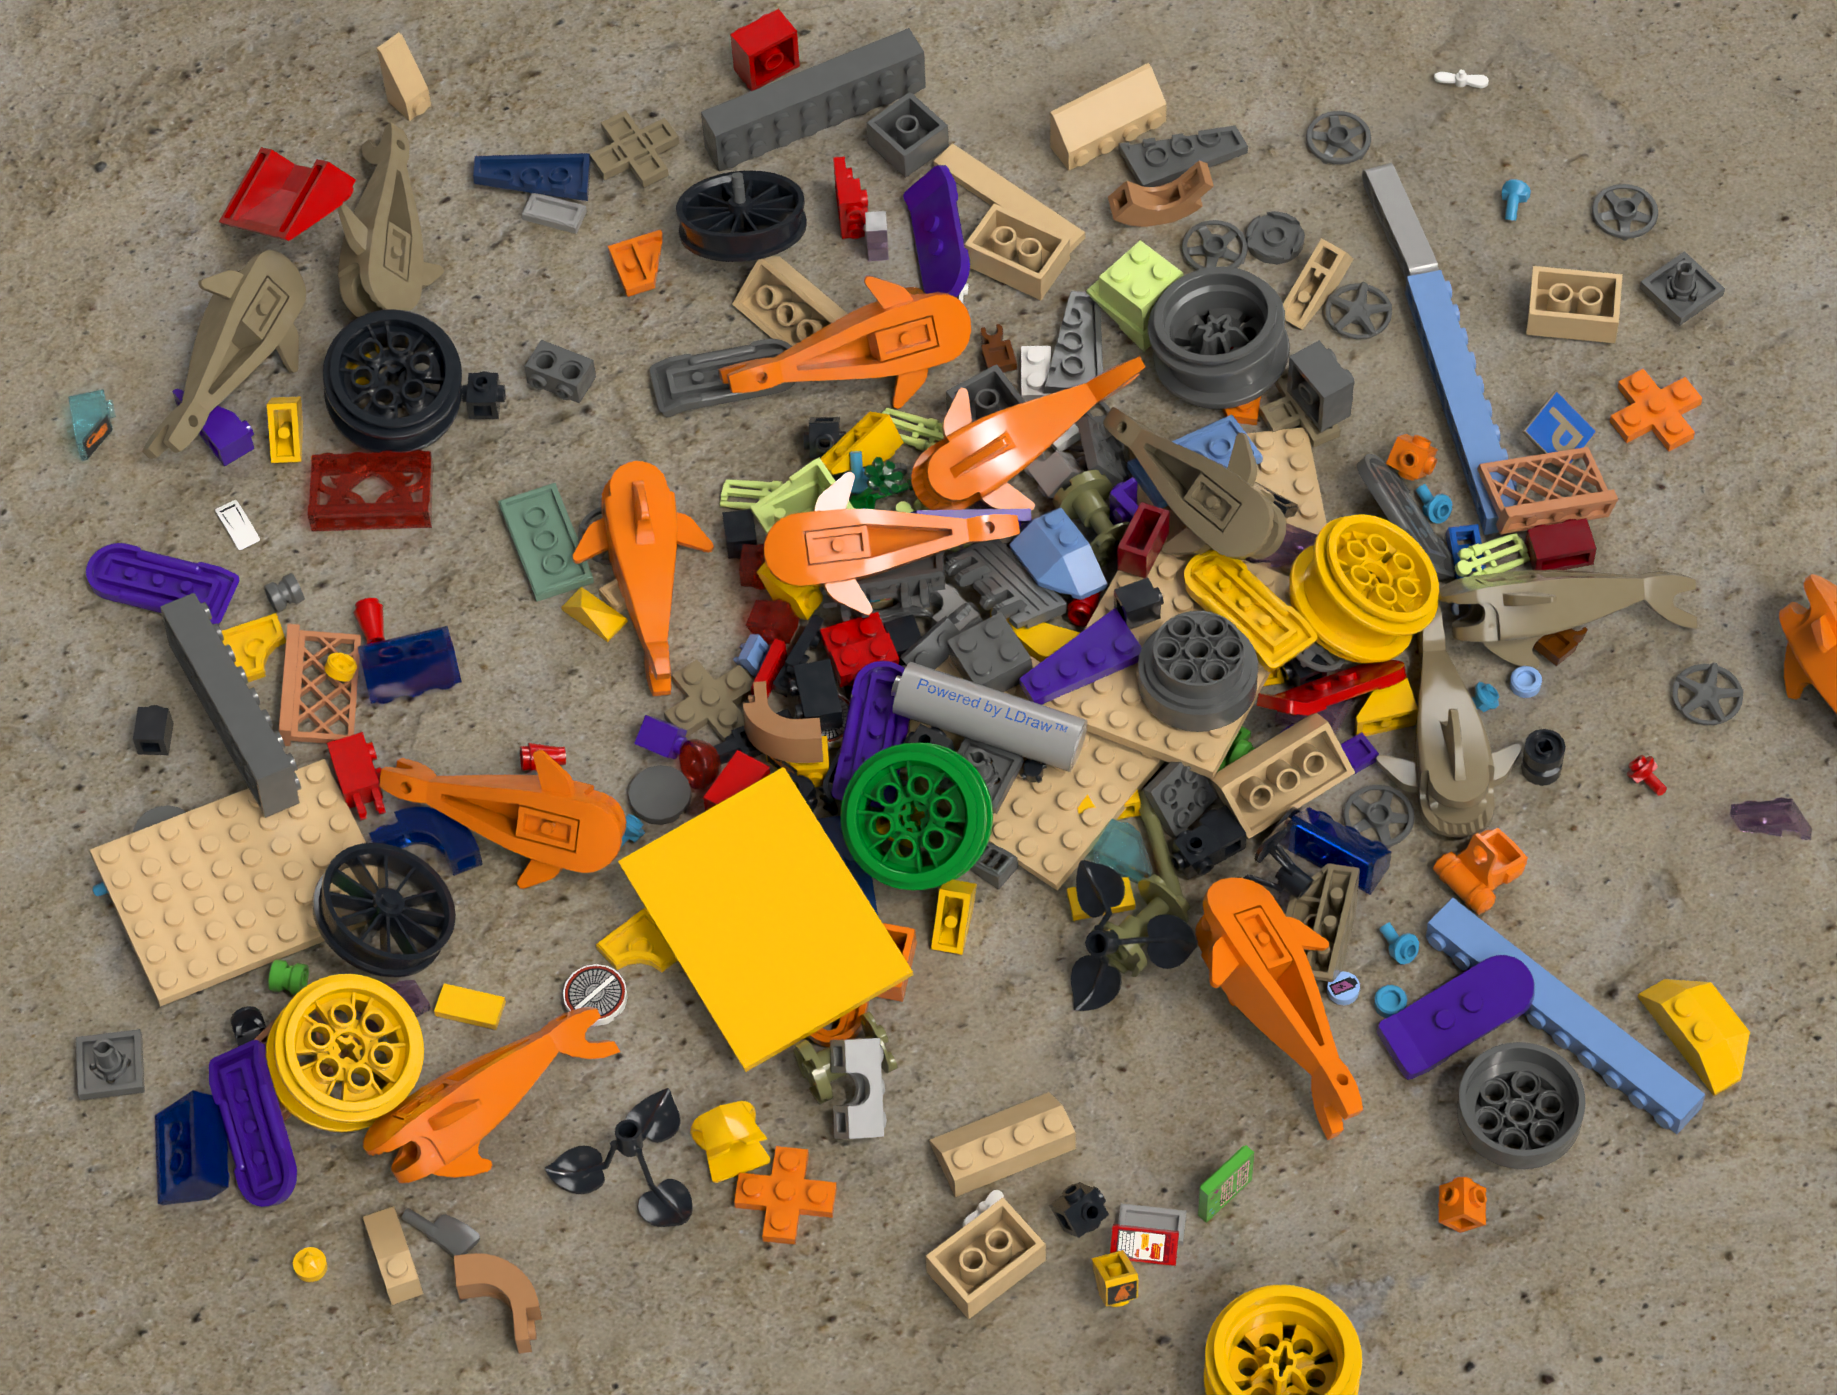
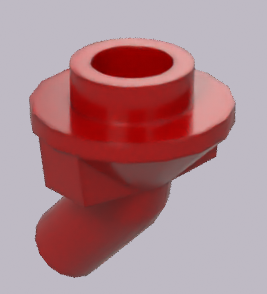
[1627,755,1667,796]

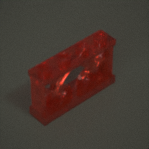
[307,450,434,532]

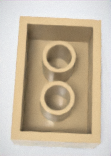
[964,204,1070,300]
[1526,266,1623,343]
[926,1197,1046,1319]

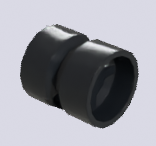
[1521,729,1566,786]

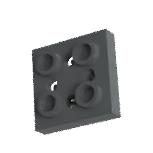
[1640,251,1725,326]
[1075,415,1130,487]
[939,738,1024,814]
[1143,762,1217,838]
[76,1029,145,1100]

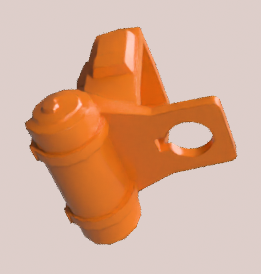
[1433,828,1528,915]

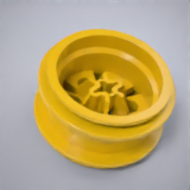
[1289,514,1439,663]
[266,974,424,1132]
[1203,1285,1362,1395]

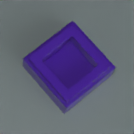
[1340,732,1380,775]

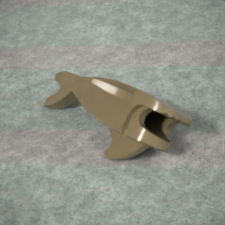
[337,122,444,317]
[142,250,306,459]
[1103,407,1286,560]
[1438,570,1697,669]
[1376,599,1522,837]

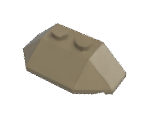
[1285,864,1360,982]

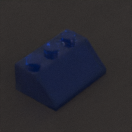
[358,626,462,704]
[1288,807,1392,895]
[155,1090,230,1205]

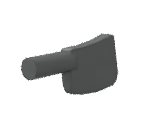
[401,1208,480,1259]

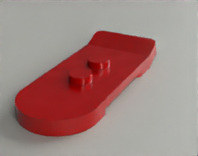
[1256,660,1406,716]

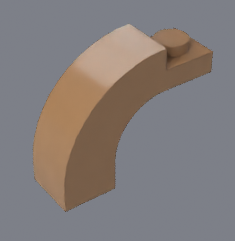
[1108,160,1214,227]
[743,681,823,763]
[454,1253,542,1354]

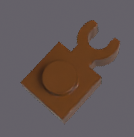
[981,324,1017,373]
[1533,627,1588,667]

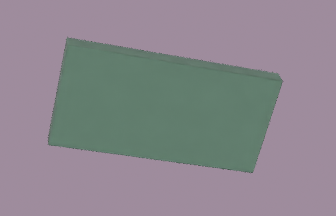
[498,483,594,602]

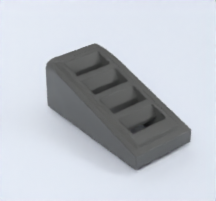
[970,842,1018,890]

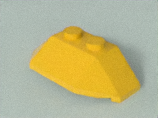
[1638,979,1750,1096]

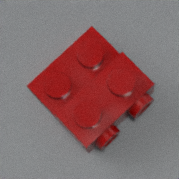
[833,156,868,239]
[820,612,899,687]

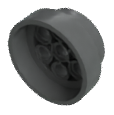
[1138,611,1258,732]
[1457,1042,1585,1169]

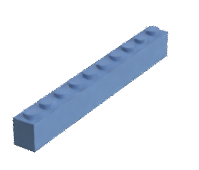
[1405,270,1518,535]
[1426,898,1705,1134]

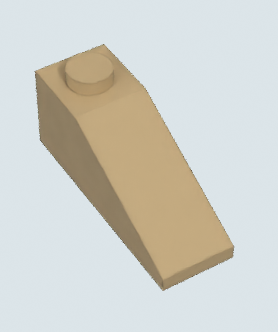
[377,32,431,121]
[1283,238,1354,330]
[363,1206,423,1305]

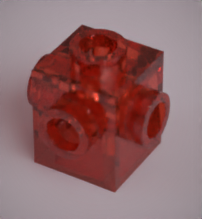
[739,544,766,590]
[746,599,800,645]

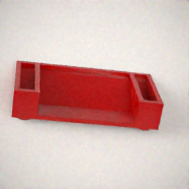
[219,147,356,241]

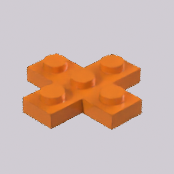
[1610,368,1702,451]
[734,1146,837,1245]

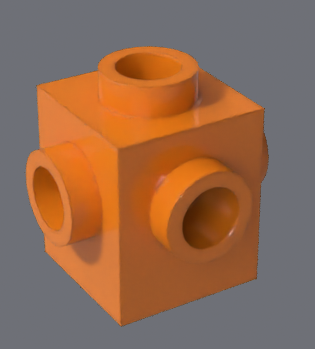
[1386,434,1438,481]
[1438,1177,1487,1233]

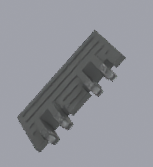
[944,539,1067,629]
[821,552,945,621]

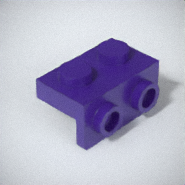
[1109,477,1139,526]

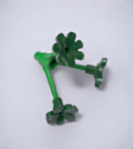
[849,457,913,509]

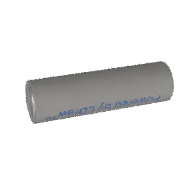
[891,662,1088,772]

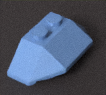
[1010,508,1108,600]

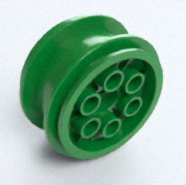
[841,743,993,891]

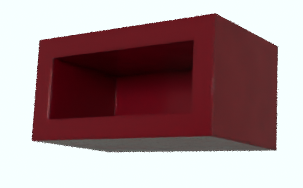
[1118,502,1170,579]
[1525,518,1597,570]

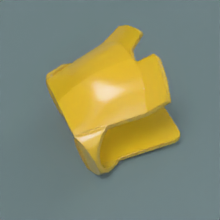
[690,1101,771,1183]

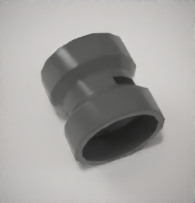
[264,573,305,613]

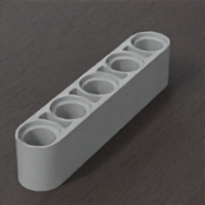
[1362,163,1439,280]

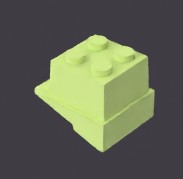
[1086,240,1184,351]
[750,457,854,534]

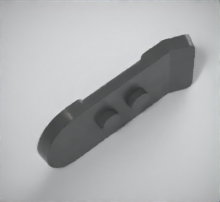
[650,339,796,417]
[1357,454,1455,581]

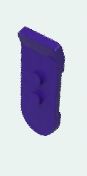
[903,165,970,297]
[86,543,240,625]
[831,661,910,809]
[1376,955,1535,1080]
[209,1040,297,1207]

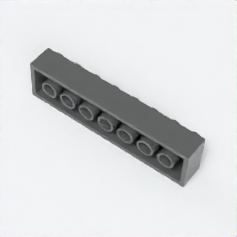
[701,28,926,172]
[160,593,301,818]

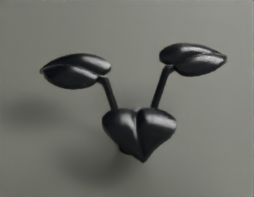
[1239,807,1314,900]
[1071,860,1198,1011]
[545,1088,693,1227]

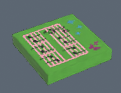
[1198,1145,1254,1223]

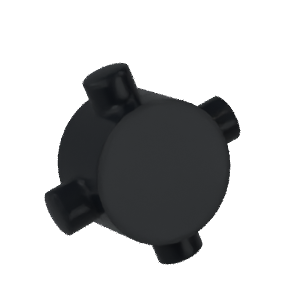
[1020,759,1047,783]

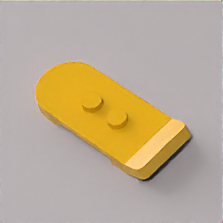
[1184,550,1318,672]

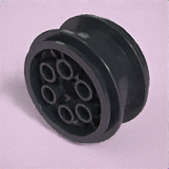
[323,309,462,456]

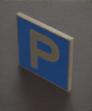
[1522,390,1598,474]

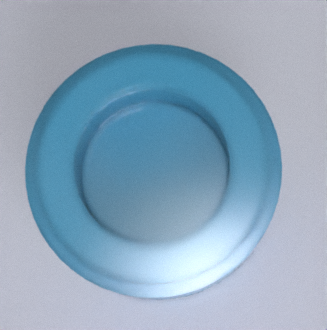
[1374,985,1407,1018]

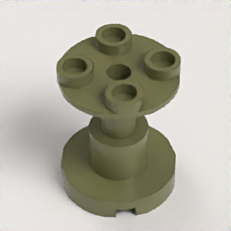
[1053,470,1130,568]
[1091,874,1190,977]
[793,1011,898,1104]

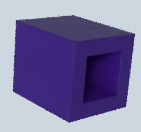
[634,715,688,759]

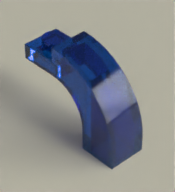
[369,807,483,876]

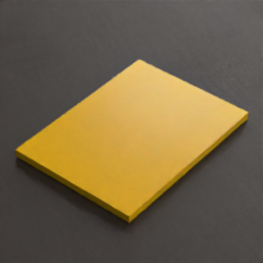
[618,767,914,1072]

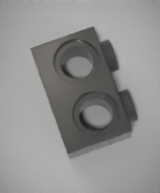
[524,340,596,403]

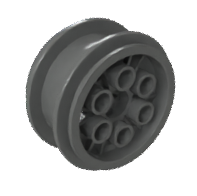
[1148,267,1290,409]

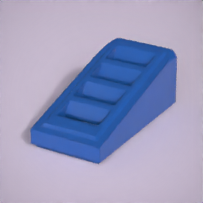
[1445,524,1486,580]

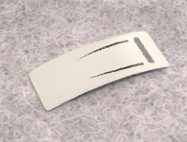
[215,500,260,550]

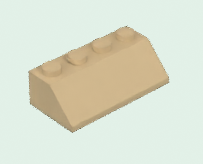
[1050,63,1166,171]
[732,256,848,346]
[1209,713,1355,839]
[929,1092,1076,1197]

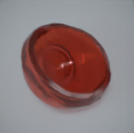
[679,739,722,790]

